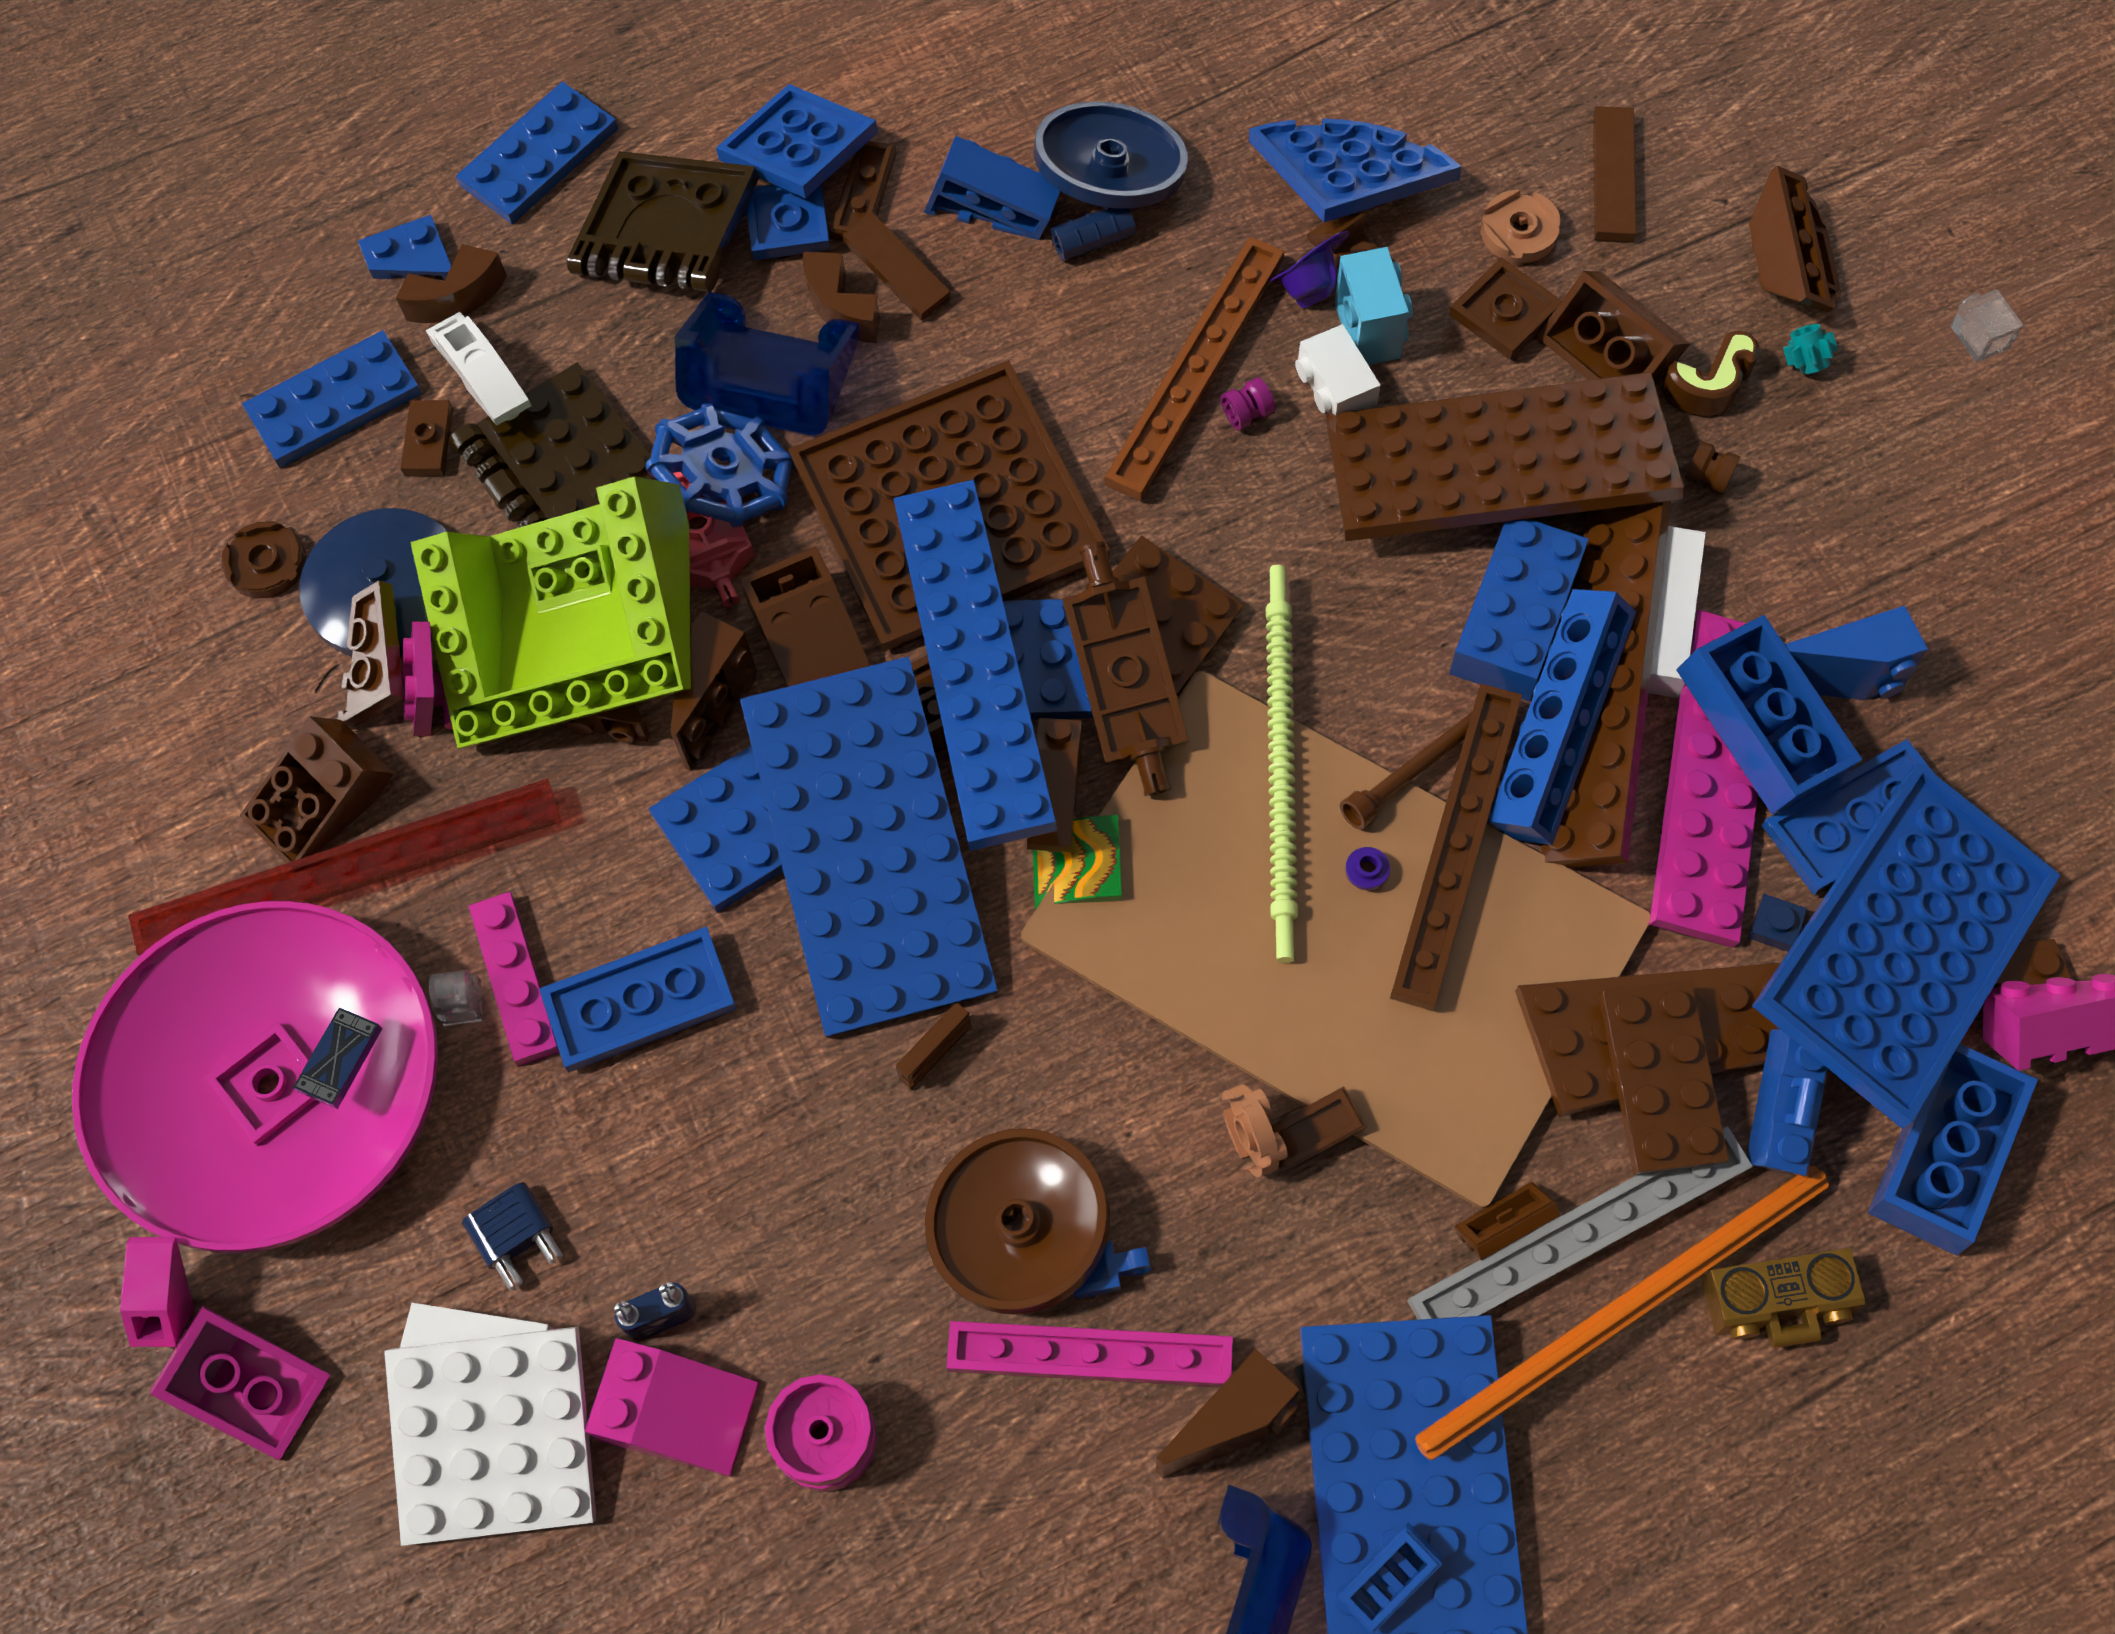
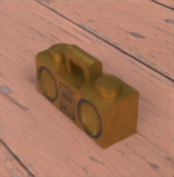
[1701,1248,1865,1348]

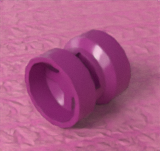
[1220,377,1276,431]

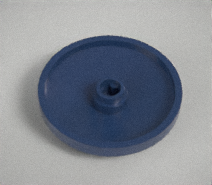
[1033,102,1188,209]
[299,508,448,657]

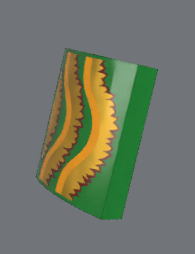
[1033,815,1122,910]

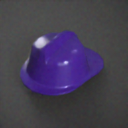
[1271,231,1349,308]

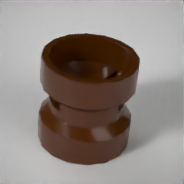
[1685,441,1741,495]

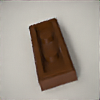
[830,141,897,241]
[843,212,950,320]

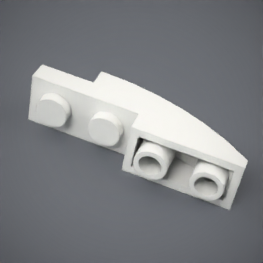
[426,312,532,426]

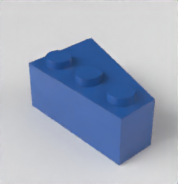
[924,135,1060,240]

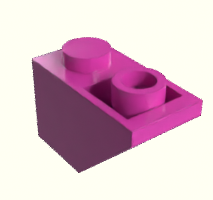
[120,1237,195,1347]

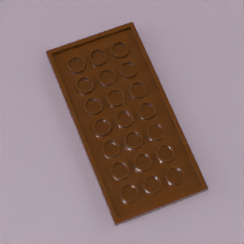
[1326,372,1684,541]

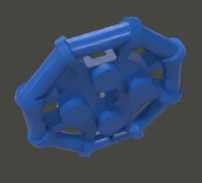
[646,404,795,527]

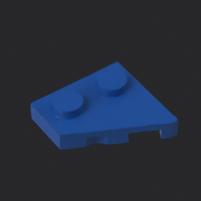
[358,214,451,281]

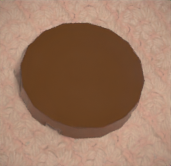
[221,521,306,599]

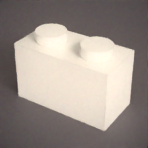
[1295,324,1381,416]

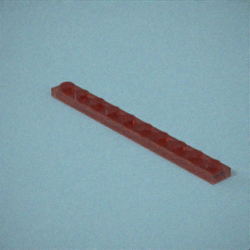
[128,779,562,956]

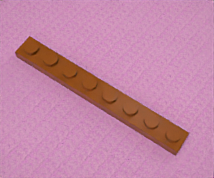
[1105,236,1284,501]

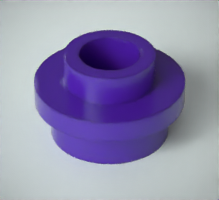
[1345,847,1390,890]

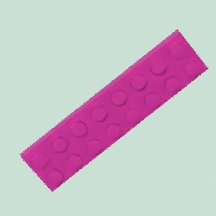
[1649,610,1758,948]

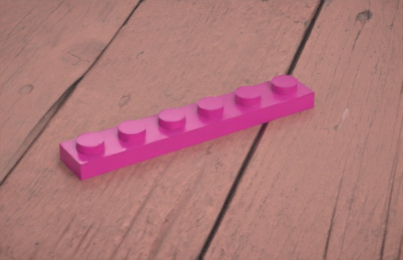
[946,1321,1233,1387]

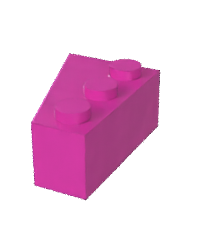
[1983,974,2115,1071]

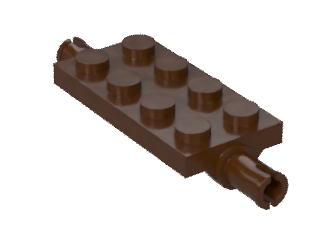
[1062,541,1189,796]

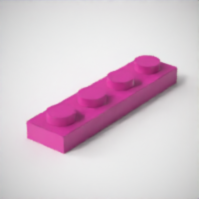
[468,891,559,1067]

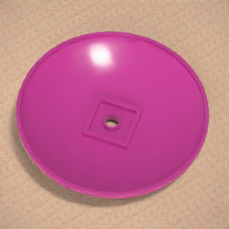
[72,901,438,1253]

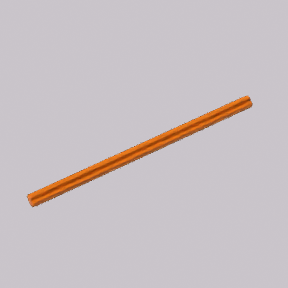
[1415,1166,1829,1460]

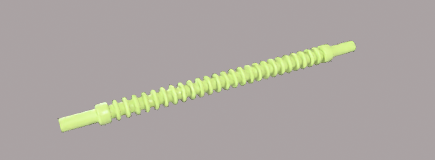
[1266,565,1298,963]

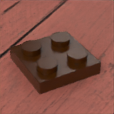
[1449,257,1562,360]

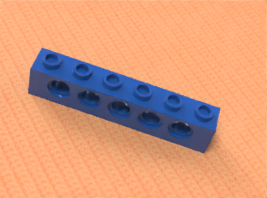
[1488,589,1636,845]

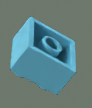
[1335,247,1413,365]

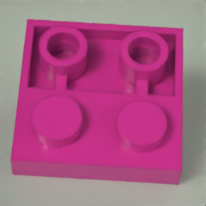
[402,622,453,736]

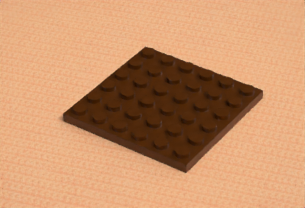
[788,360,1110,652]

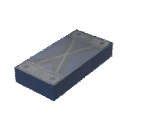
[293,1007,383,1109]

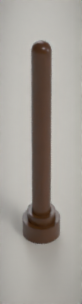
[1340,712,1472,830]

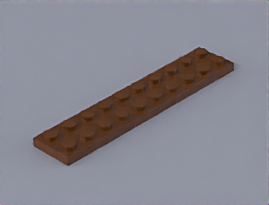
[1541,501,1671,868]

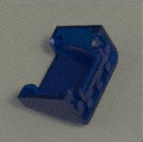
[675,292,859,435]
[1218,1485,1312,1634]

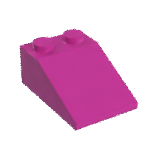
[150,1305,330,1461]
[585,1338,759,1477]

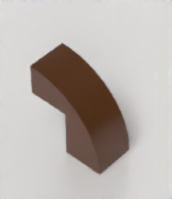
[396,244,507,323]
[803,252,880,343]

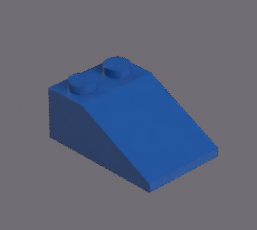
[1785,605,1928,700]

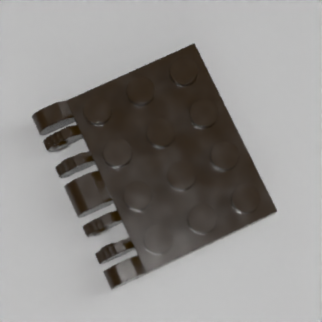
[567,151,760,292]
[450,362,657,529]

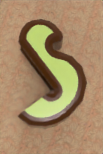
[1662,331,1759,417]

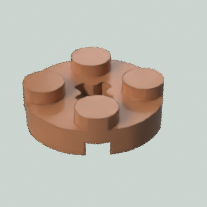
[1480,190,1560,267]
[1222,1084,1288,1177]

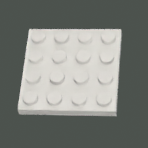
[385,1326,597,1546]

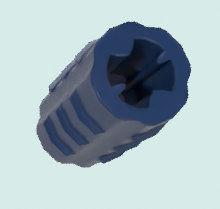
[1051,207,1136,262]

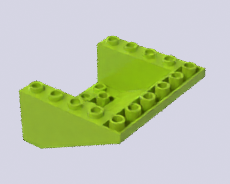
[410,477,691,749]

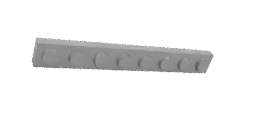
[1407,1126,1753,1320]

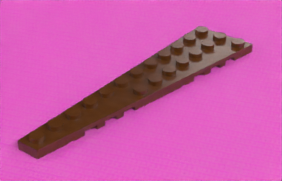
[1515,939,2072,1117]

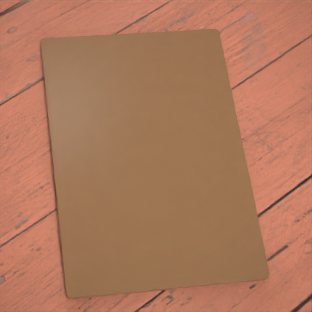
[1021,671,1650,1209]

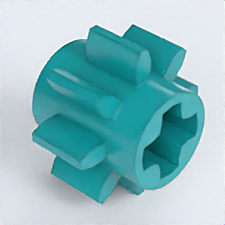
[1783,324,1838,374]

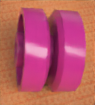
[765,1374,878,1492]

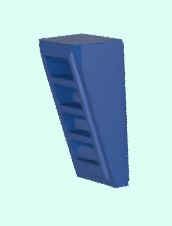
[1336,1522,1443,1634]

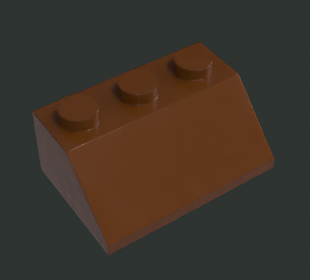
[1536,271,1690,385]

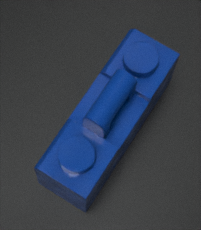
[1747,1029,1828,1176]

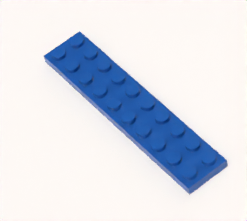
[894,480,1058,851]

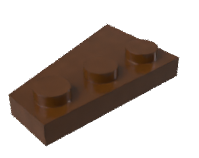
[338,580,404,729]

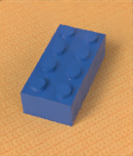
[1449,519,1589,702]
[1676,615,1863,815]
[1868,1044,2038,1256]

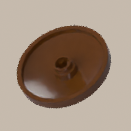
[925,1128,1110,1315]

